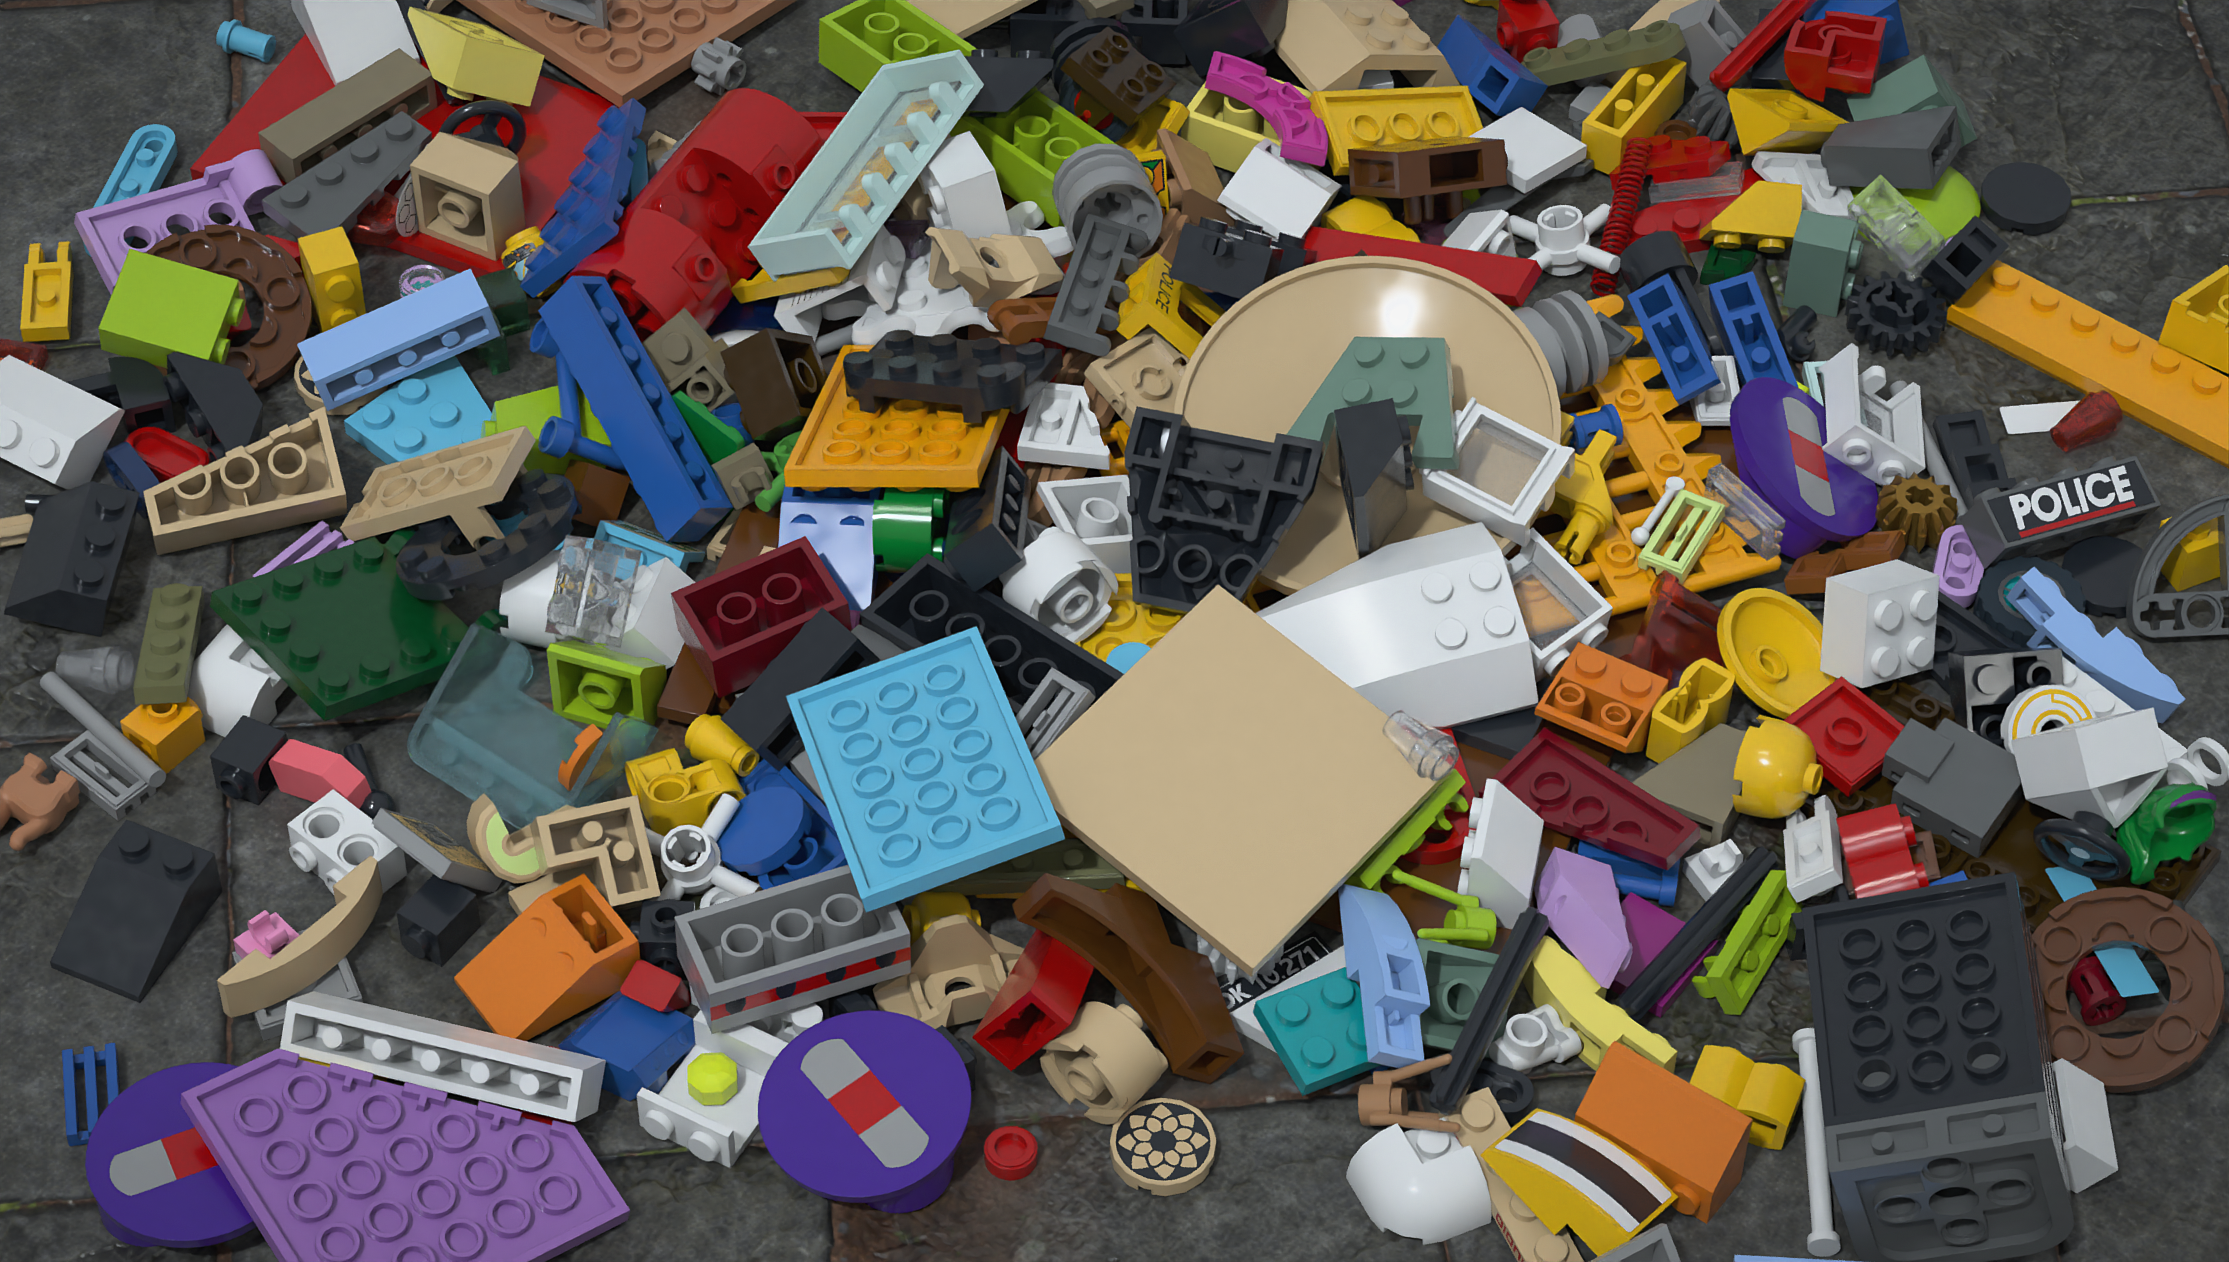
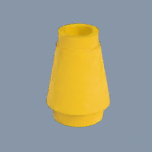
[685,714,759,777]

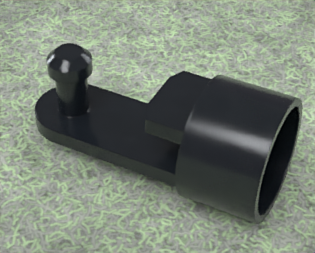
[1619,231,1725,356]

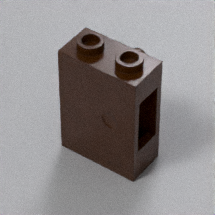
[1348,136,1508,224]

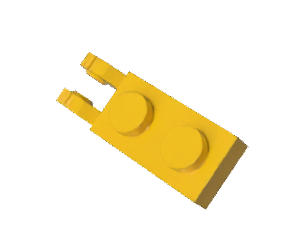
[20,241,74,342]

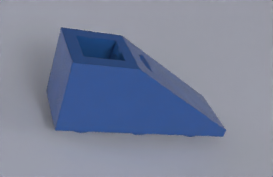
[1437,14,1548,117]

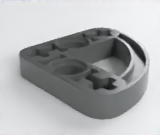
[2126,494,2229,638]

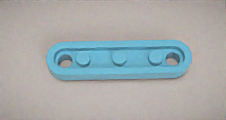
[83,124,178,256]

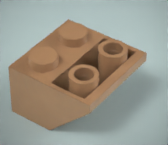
[1151,128,1235,226]

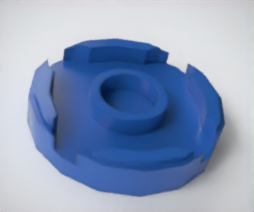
[716,786,812,876]

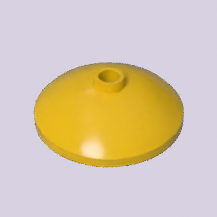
[1717,588,1838,719]

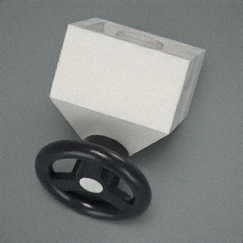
[2011,708,2168,881]

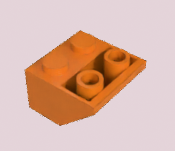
[1535,642,1669,753]

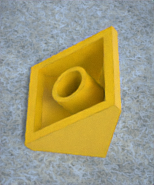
[1727,88,1849,156]

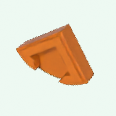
[558,724,609,791]

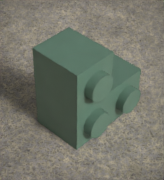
[1846,54,1977,147]
[1782,209,1864,317]

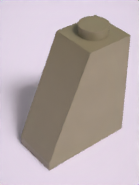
[1632,723,1746,850]

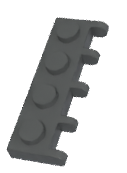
[1044,213,1148,356]

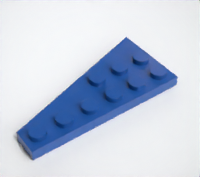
[520,98,646,298]

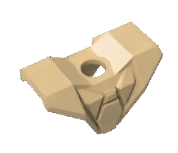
[926,227,1063,308]
[872,914,1024,1029]

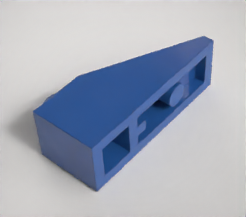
[1708,271,1798,388]
[1627,273,1721,405]

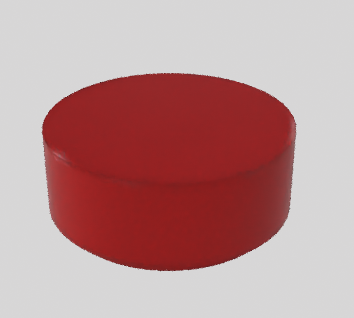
[984,1126,1038,1181]

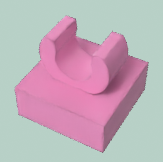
[233,910,299,959]

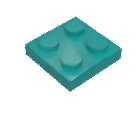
[1253,967,1382,1096]

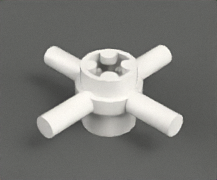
[1510,204,1620,276]
[645,793,762,901]

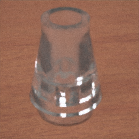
[56,645,135,694]
[1382,710,1459,781]

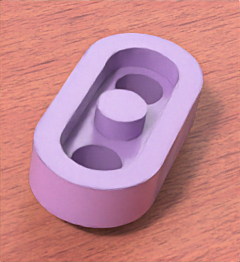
[1932,525,1984,608]

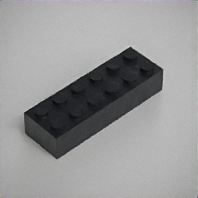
[859,553,1124,740]

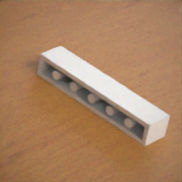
[280,991,606,1122]

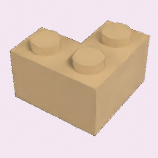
[530,795,661,912]

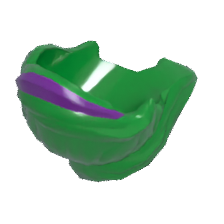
[2115,782,2217,885]

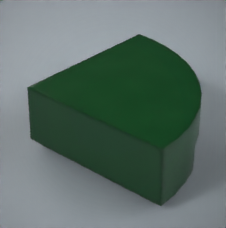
[1699,242,1756,285]

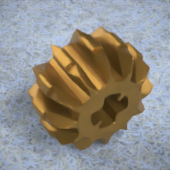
[1875,472,1958,553]

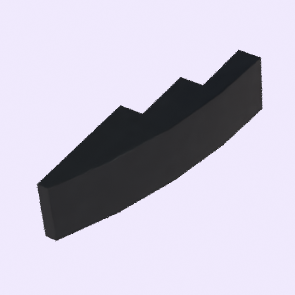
[1932,410,2038,568]

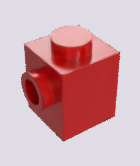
[1496,0,1560,63]

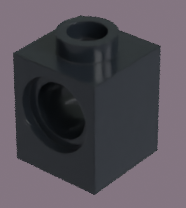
[210,715,287,806]

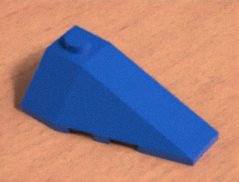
[738,759,848,890]

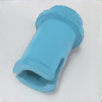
[216,19,276,63]

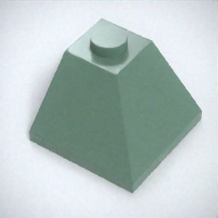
[1415,938,1508,1060]

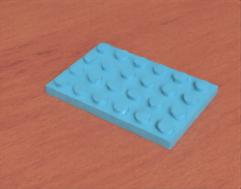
[786,626,1065,913]

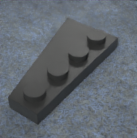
[262,111,433,238]

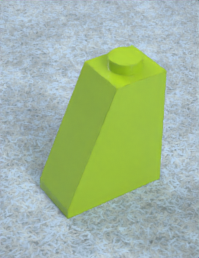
[480,382,611,474]

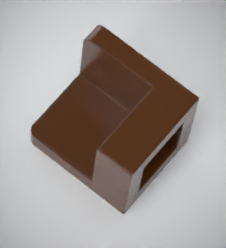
[564,459,631,528]

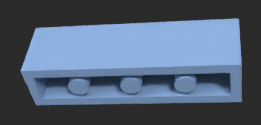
[297,269,500,411]

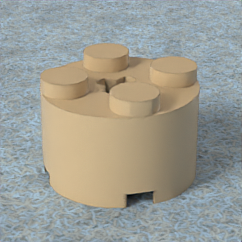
[1040,1001,1168,1124]

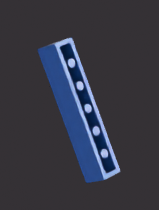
[538,276,733,542]

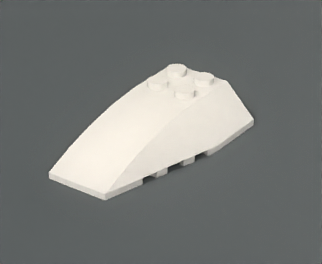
[1256,522,1539,730]

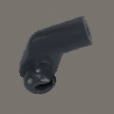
[1777,305,1817,362]

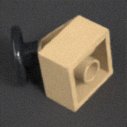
[410,100,527,261]

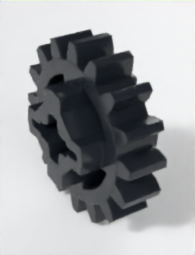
[1845,271,1948,357]

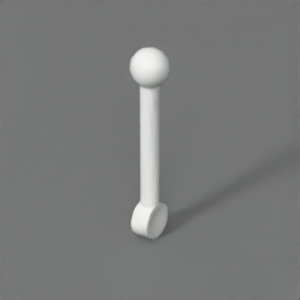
[1631,476,1685,546]

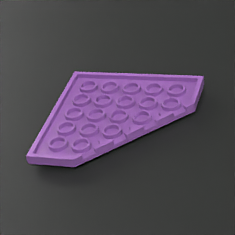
[180,1048,630,1262]

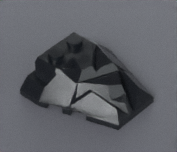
[1124,406,1326,614]

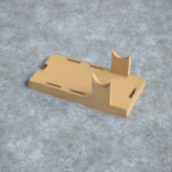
[340,426,536,551]

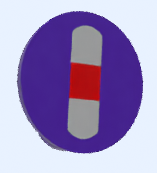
[1730,377,1878,559]
[758,1010,971,1213]
[85,1062,257,1248]

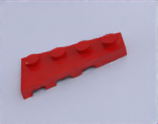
[1613,167,1765,253]

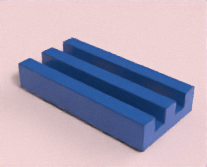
[62,1043,120,1146]

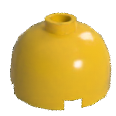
[1732,715,1823,819]

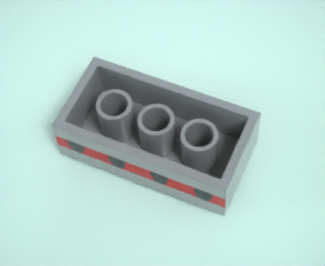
[674,865,911,1034]

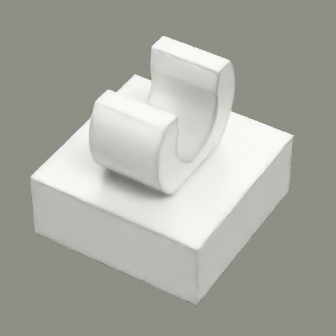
[1682,839,1743,902]

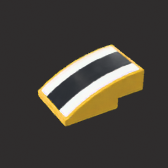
[1480,1108,1678,1257]

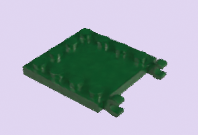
[210,527,508,721]

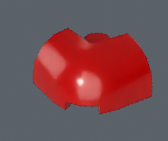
[1784,11,1887,102]

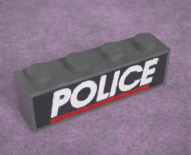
[1960,456,2161,569]

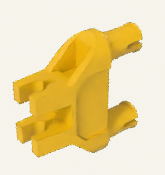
[1548,411,1617,565]

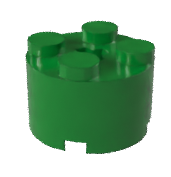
[872,487,954,573]

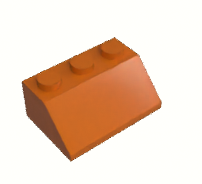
[1574,1040,1753,1224]

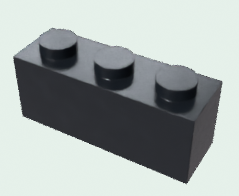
[721,607,880,771]

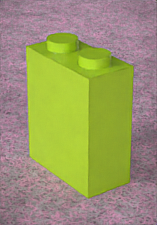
[98,249,245,369]

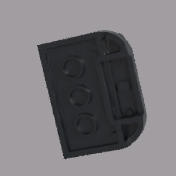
[843,330,1063,423]

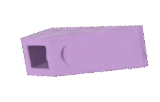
[1534,847,1633,989]

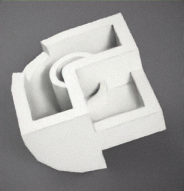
[187,624,288,737]
[1346,1117,1492,1245]

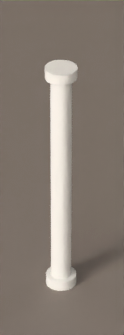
[1792,1028,1840,1257]

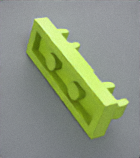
[1342,769,1469,893]
[1692,870,1804,1015]

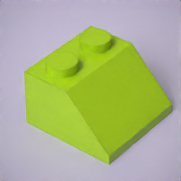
[547,640,667,740]

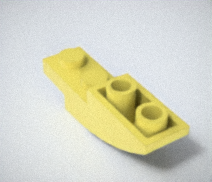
[1522,935,1678,1074]

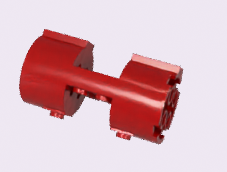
[563,88,824,343]

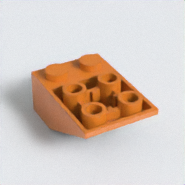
[454,873,641,1041]

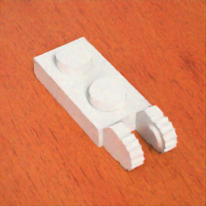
[1783,795,1843,903]

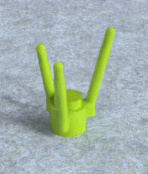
[1392,870,1497,950]

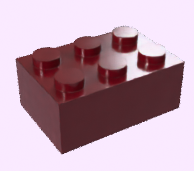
[671,536,852,698]

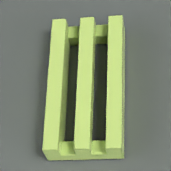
[1638,489,1725,584]

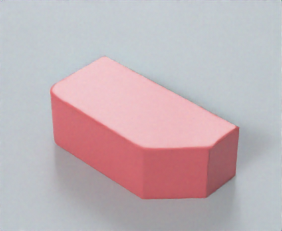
[269,739,372,809]

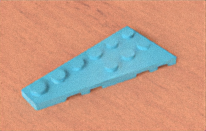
[344,356,574,553]

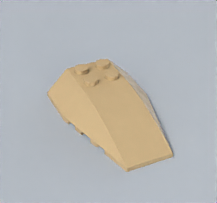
[1274,0,1461,94]

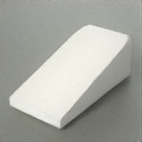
[1689,356,1740,426]

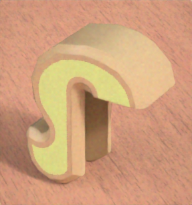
[467,793,576,884]

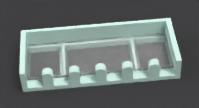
[748,50,984,282]

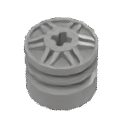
[1052,144,1163,258]
[1512,290,1609,399]

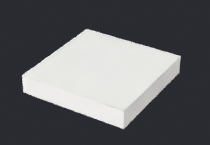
[1469,107,1587,194]

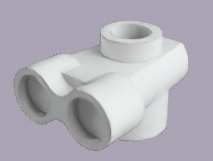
[1489,1004,1582,1075]

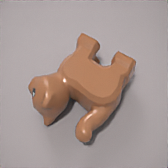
[0,753,80,851]

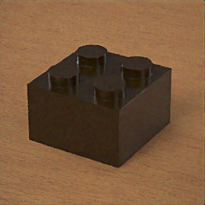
[720,328,828,443]

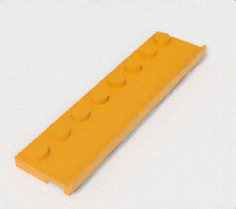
[1947,260,2229,469]

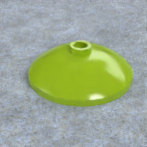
[1849,166,1981,256]

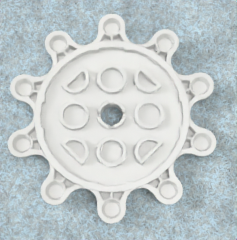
[821,201,1075,345]

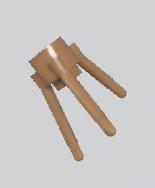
[1358,1054,1461,1133]

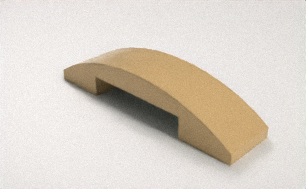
[217,856,383,1018]

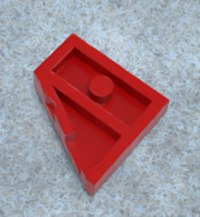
[1609,135,1731,190]

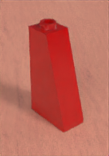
[972,929,1094,1071]

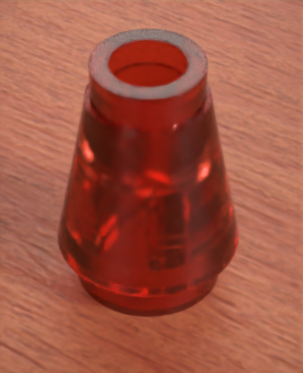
[2050,390,2123,452]

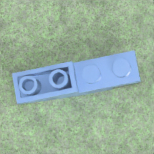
[2006,567,2185,724]
[1338,884,1431,1068]

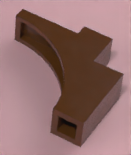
[1012,873,1245,1084]

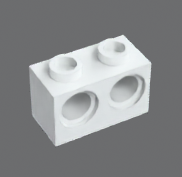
[287,789,407,894]

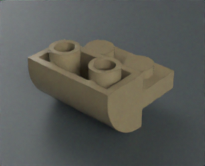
[642,307,735,412]

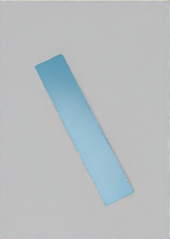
[2045,867,2159,997]

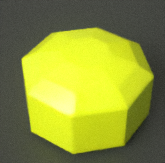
[687,1052,738,1105]

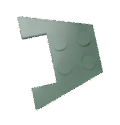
[1286,337,1460,469]

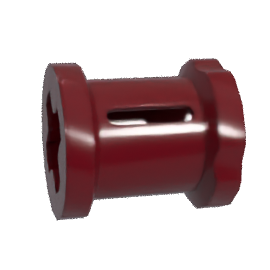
[2067,956,2127,1026]

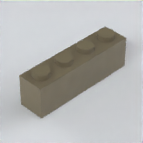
[258,48,437,184]

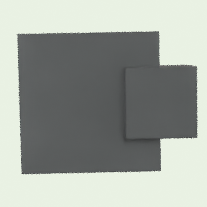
[1882,718,2024,858]

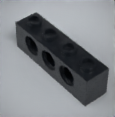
[944,446,1032,592]

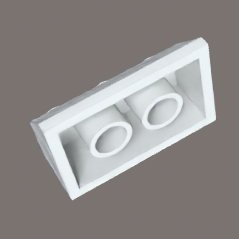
[0,355,125,490]

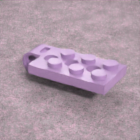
[74,149,283,295]

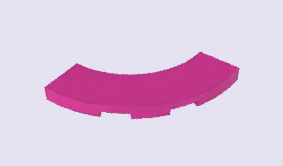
[1205,51,1328,166]

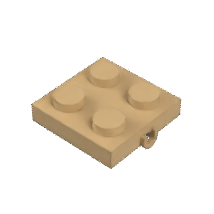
[1084,327,1190,429]

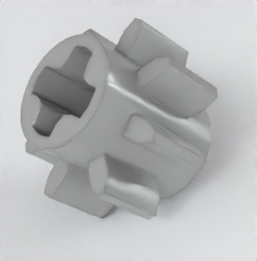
[691,37,746,95]

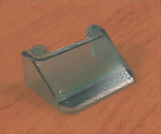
[407,623,659,829]

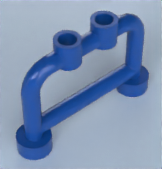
[530,318,627,471]

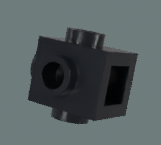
[630,899,695,981]

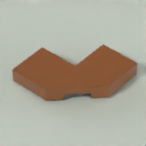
[1784,530,1906,595]

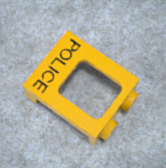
[1116,253,1226,359]

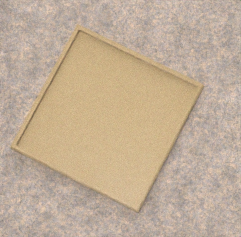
[1034,585,1452,977]

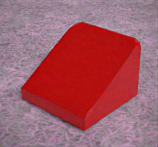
[620,960,691,1012]

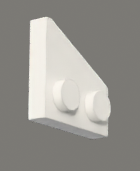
[1751,151,1862,223]
[1017,383,1110,470]

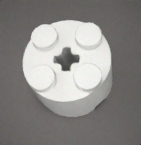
[999,527,1118,643]
[499,550,598,648]

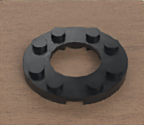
[396,469,583,600]

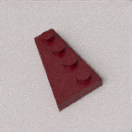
[1478,727,1701,870]

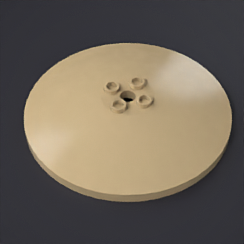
[1174,256,1561,596]

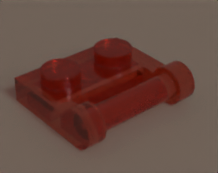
[1634,570,1725,672]

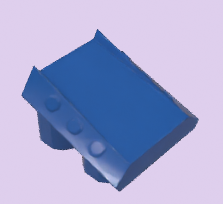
[558,991,696,1101]

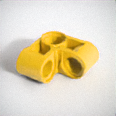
[624,748,746,837]

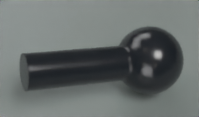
[343,743,396,820]

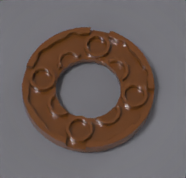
[146,224,312,392]
[2031,887,2226,1093]

